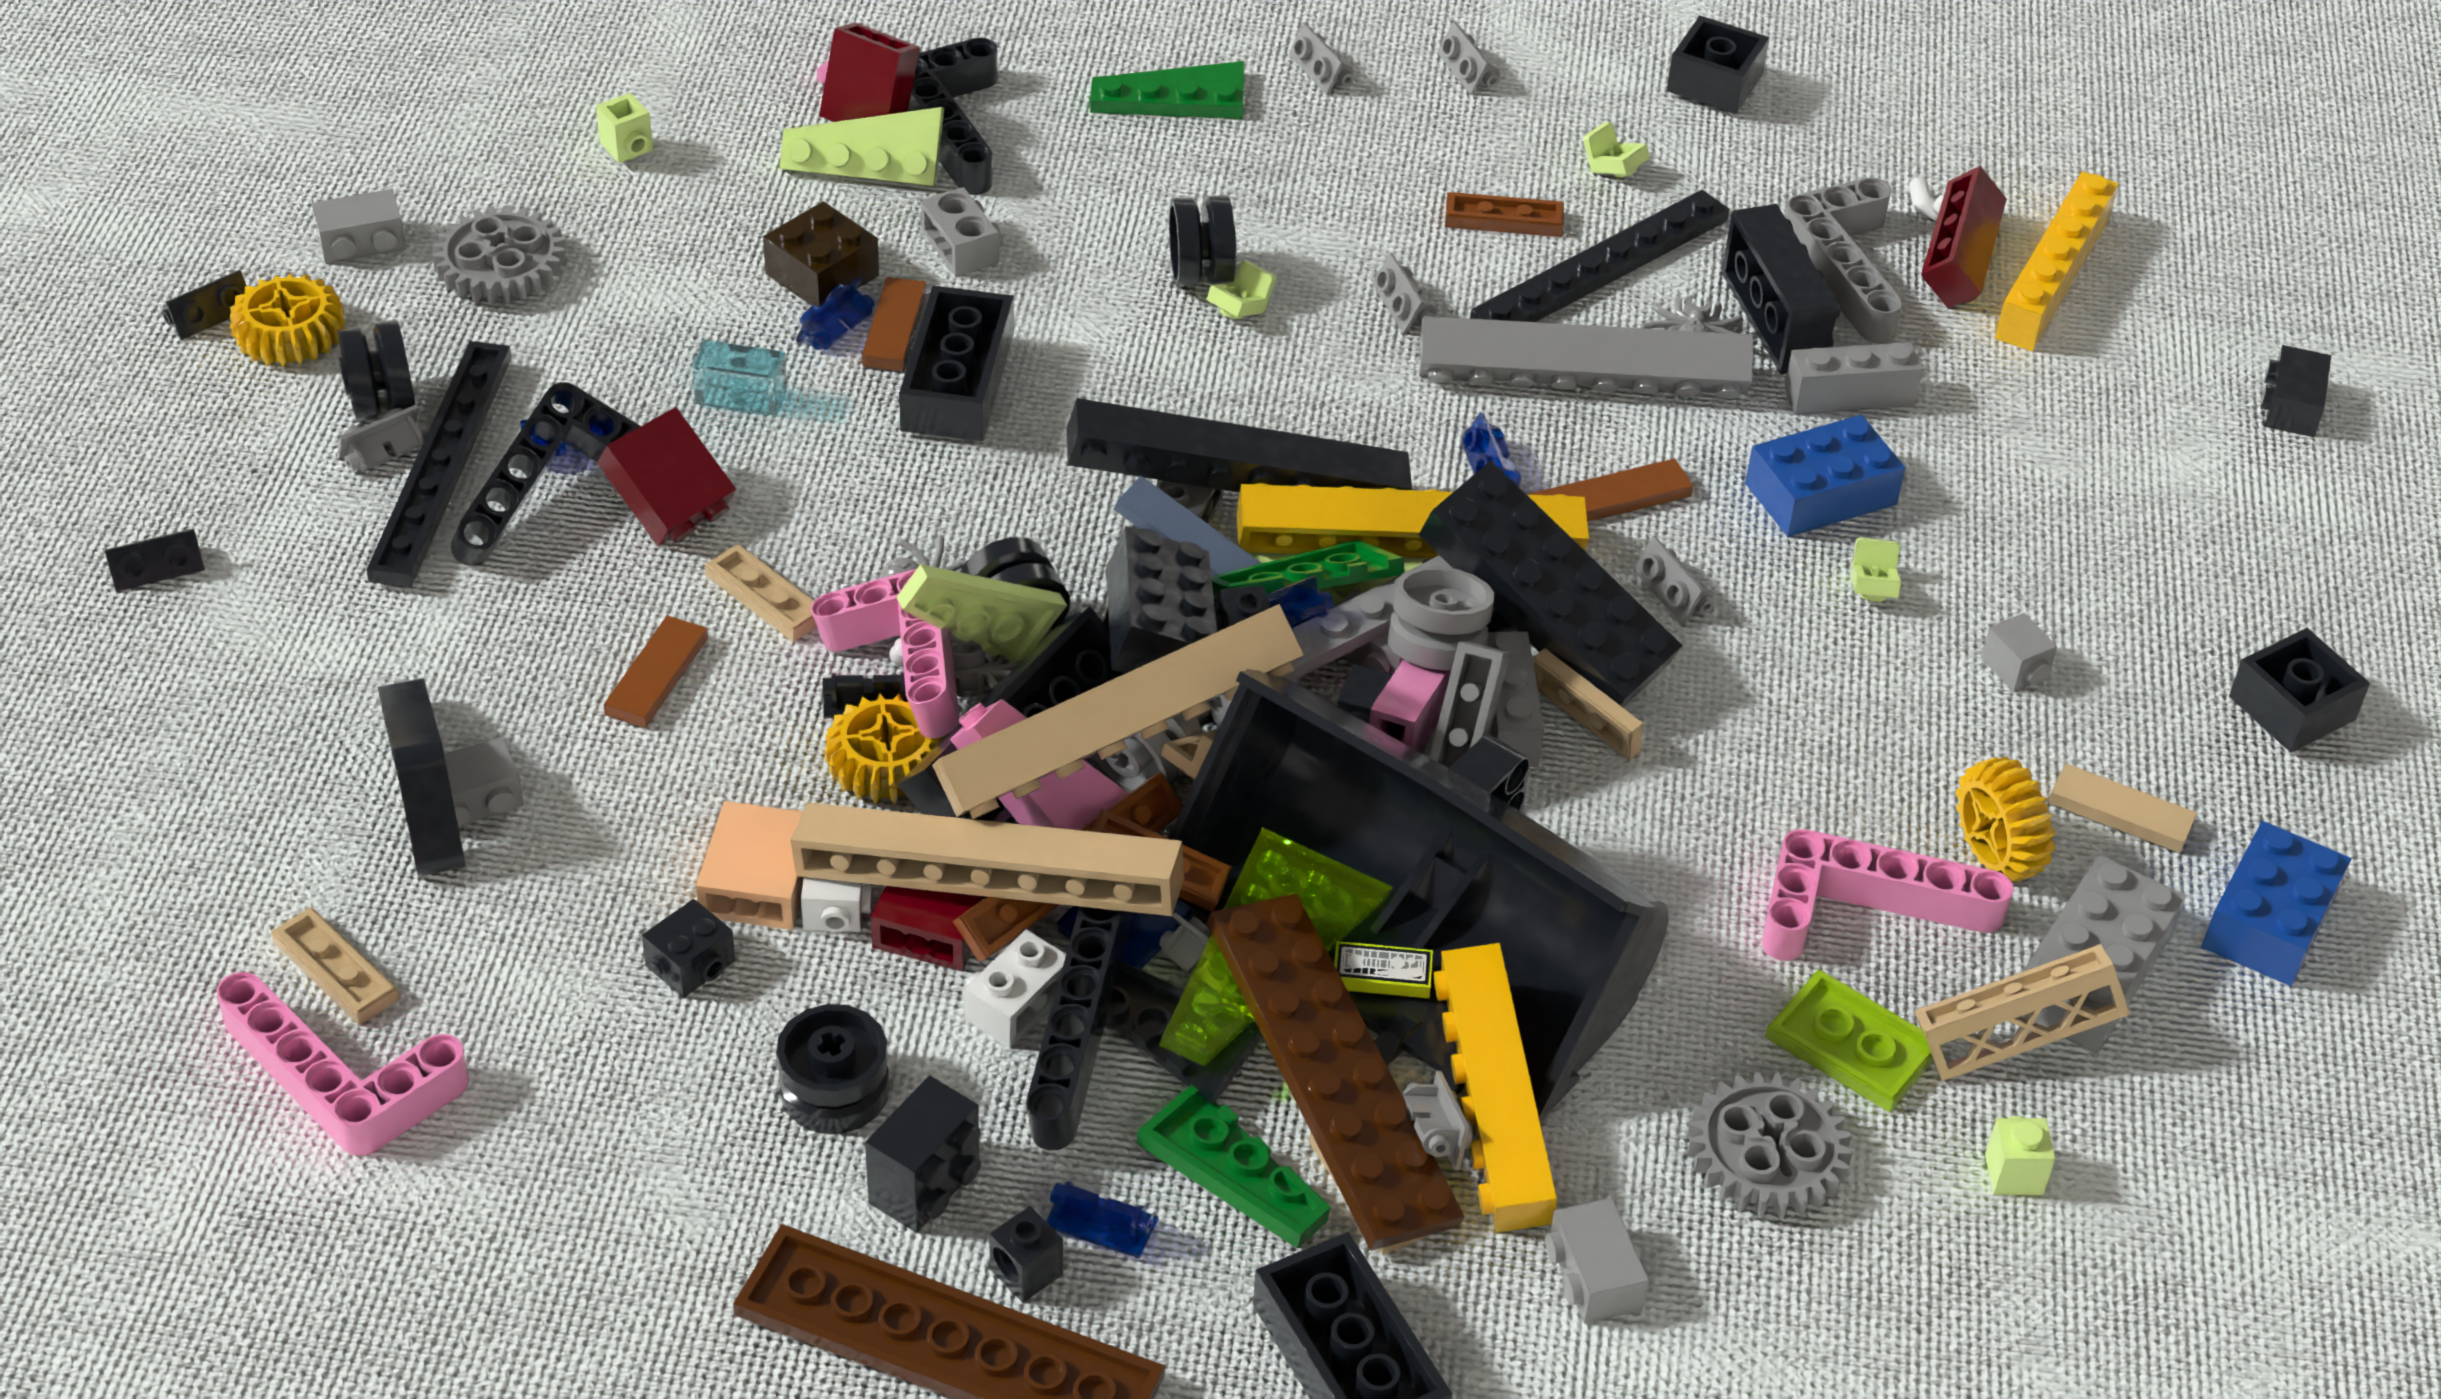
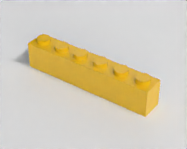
[1995,171,2119,352]
[1434,943,1557,1233]

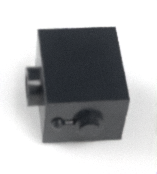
[642,899,735,998]

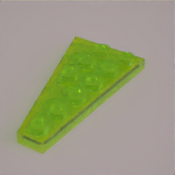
[1159,828,1392,1066]

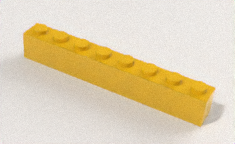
[1237,483,1589,559]

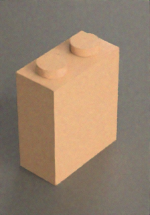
[696,801,804,930]

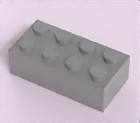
[2021,854,2187,1055]

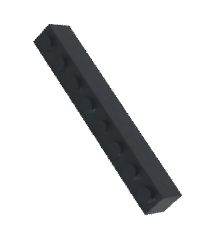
[1066,398,1412,493]

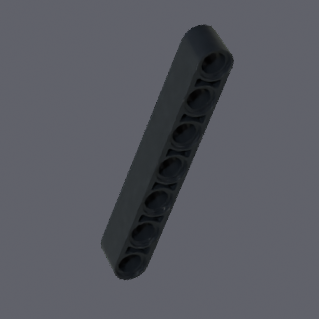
[1026,906,1134,1150]

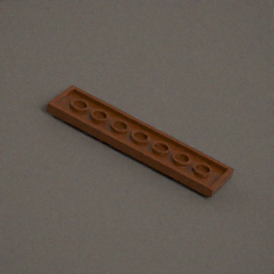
[1206,893,1465,1251]
[733,1224,1165,1399]

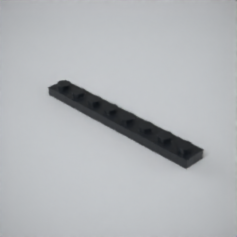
[1470,189,1730,322]
[366,341,512,588]

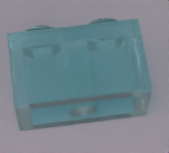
[692,340,787,417]

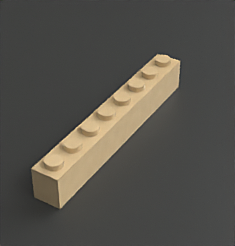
[932,604,1304,819]
[790,802,1185,916]

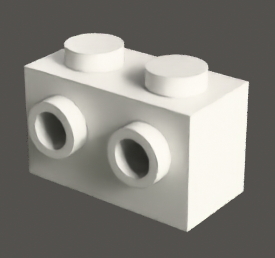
[963,930,1066,1048]

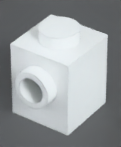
[801,877,873,932]

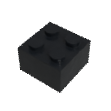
[1667,15,1770,114]
[2229,628,2370,753]
[865,1075,981,1233]

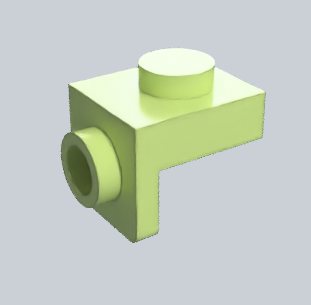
[1583,122,1650,178]
[1206,261,1276,319]
[1850,537,1901,602]

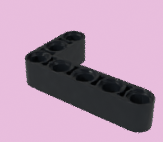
[908,38,998,195]
[451,382,641,566]
[378,678,466,877]

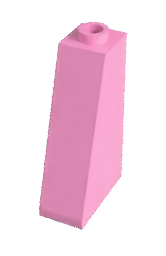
[1369,660,1451,754]
[950,699,1128,830]

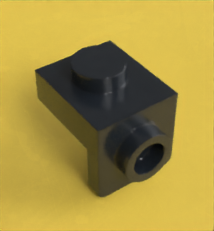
[1214,585,1270,632]

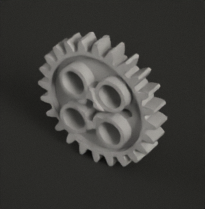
[432,206,567,304]
[1687,1072,1853,1218]

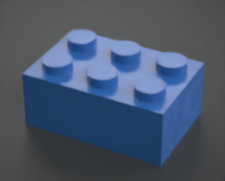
[1745,414,1906,537]
[2201,820,2352,987]

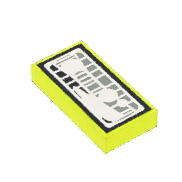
[1334,941,1433,998]

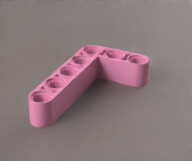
[810,569,960,738]
[1762,829,2014,961]
[217,972,469,1156]

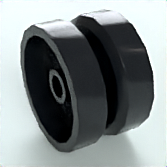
[1169,195,1236,287]
[337,320,415,422]
[961,537,1070,630]
[776,1004,889,1134]

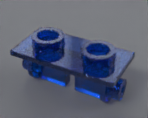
[795,277,874,350]
[1461,411,1521,487]
[1267,576,1334,629]
[1046,1181,1159,1259]

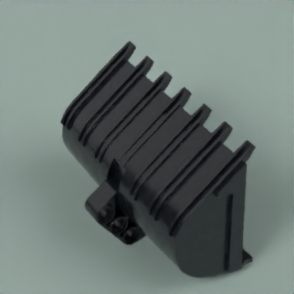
[1134,669,1668,1122]

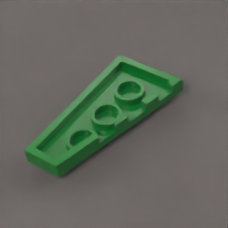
[1090,61,1244,119]
[1211,540,1405,599]
[1136,1085,1331,1249]

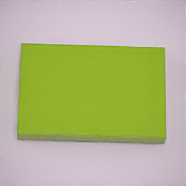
[1765,969,1943,1112]

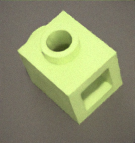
[596,93,653,163]
[1985,1116,2055,1195]

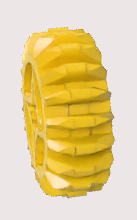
[230,272,345,368]
[825,693,946,805]
[1956,756,2056,882]

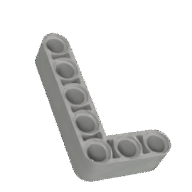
[1785,177,1902,344]

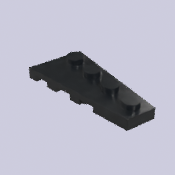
[1106,961,1262,1106]

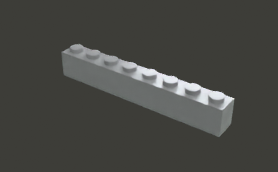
[1419,316,1753,399]

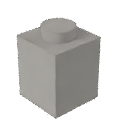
[1981,613,2057,692]

